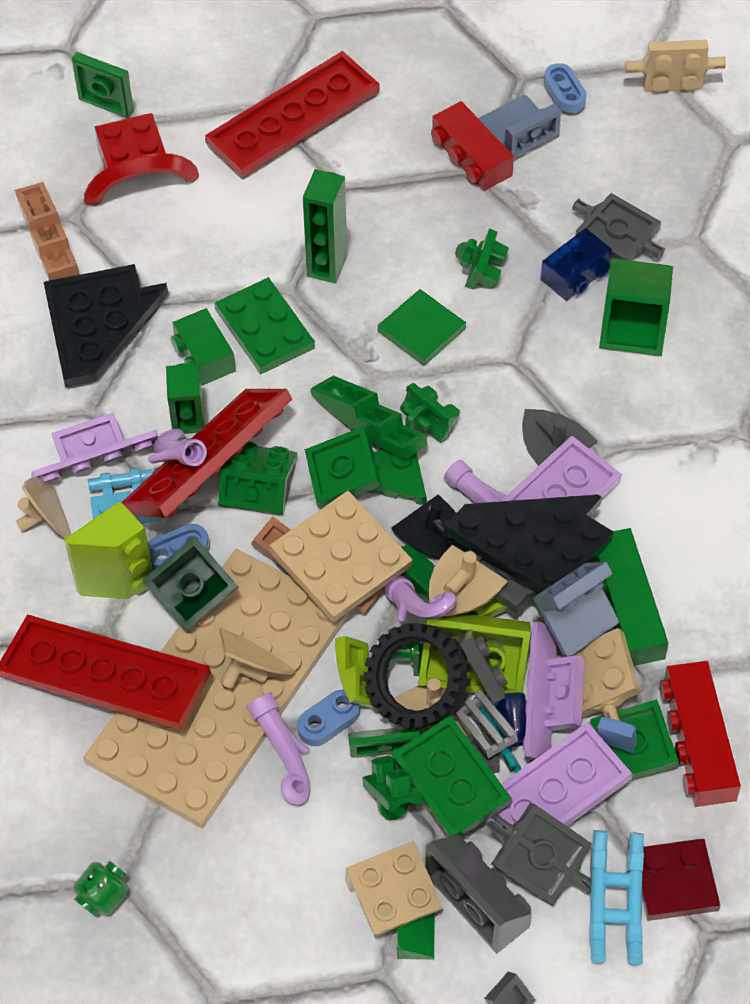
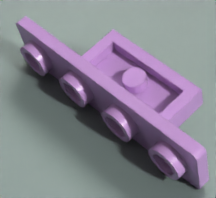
[31,412,158,483]
[523,621,585,760]

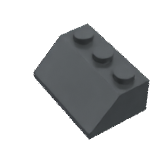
[425,834,532,954]

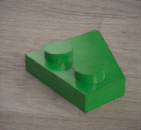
[367,450,427,505]

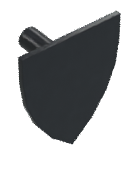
[391,494,469,559]

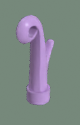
[148,429,207,466]
[444,460,507,503]
[384,575,456,623]
[246,692,310,805]

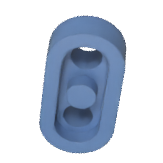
[544,63,586,113]
[148,524,209,571]
[297,689,360,746]

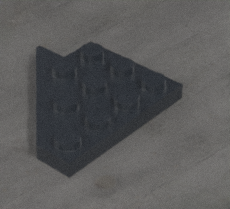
[43,264,168,387]
[444,494,614,594]

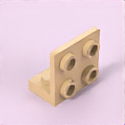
[345,841,442,936]

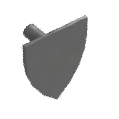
[522,409,598,466]

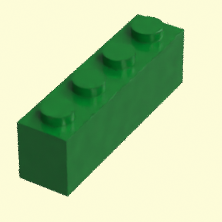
[303,169,347,284]
[592,528,669,666]

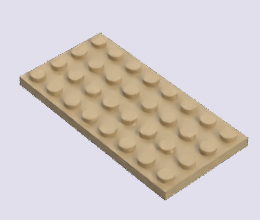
[83,549,351,829]

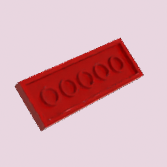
[205,51,380,178]
[122,389,293,518]
[0,614,211,731]

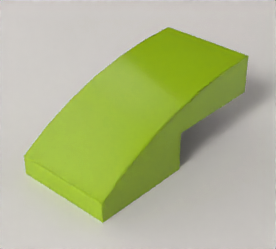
[335,636,375,709]

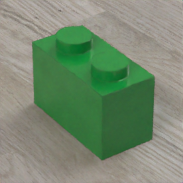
[170,308,236,386]
[166,363,205,434]

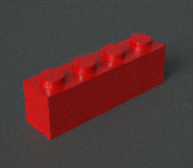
[660,660,741,807]

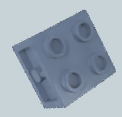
[479,95,561,158]
[533,562,619,657]

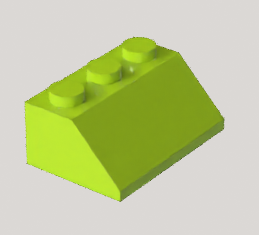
[64,501,153,599]
[418,613,531,699]

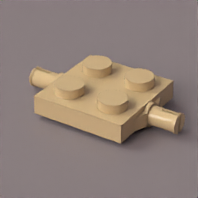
[625,40,726,92]
[558,628,641,721]

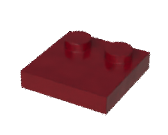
[642,838,721,921]

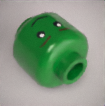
[74,860,128,917]

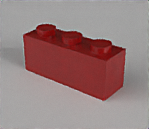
[431,101,514,192]

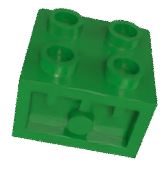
[218,441,297,514]

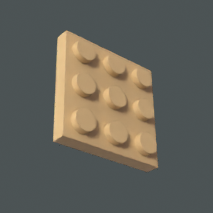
[269,491,413,623]

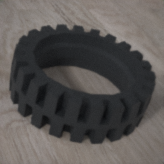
[364,623,471,728]

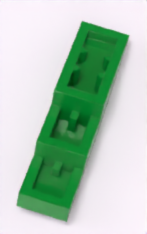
[310,376,428,459]

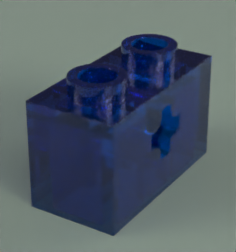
[540,228,612,301]

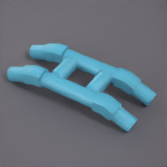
[589,830,644,966]

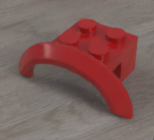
[84,113,199,205]

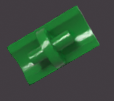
[455,228,509,290]
[399,383,460,443]
[362,755,422,820]

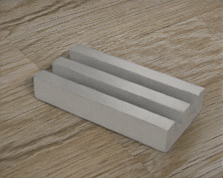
[454,690,518,758]

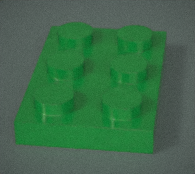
[214,277,315,375]
[391,715,512,837]

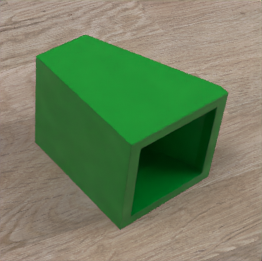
[599,258,673,356]

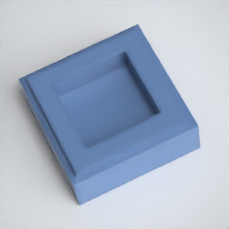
[597,717,637,753]

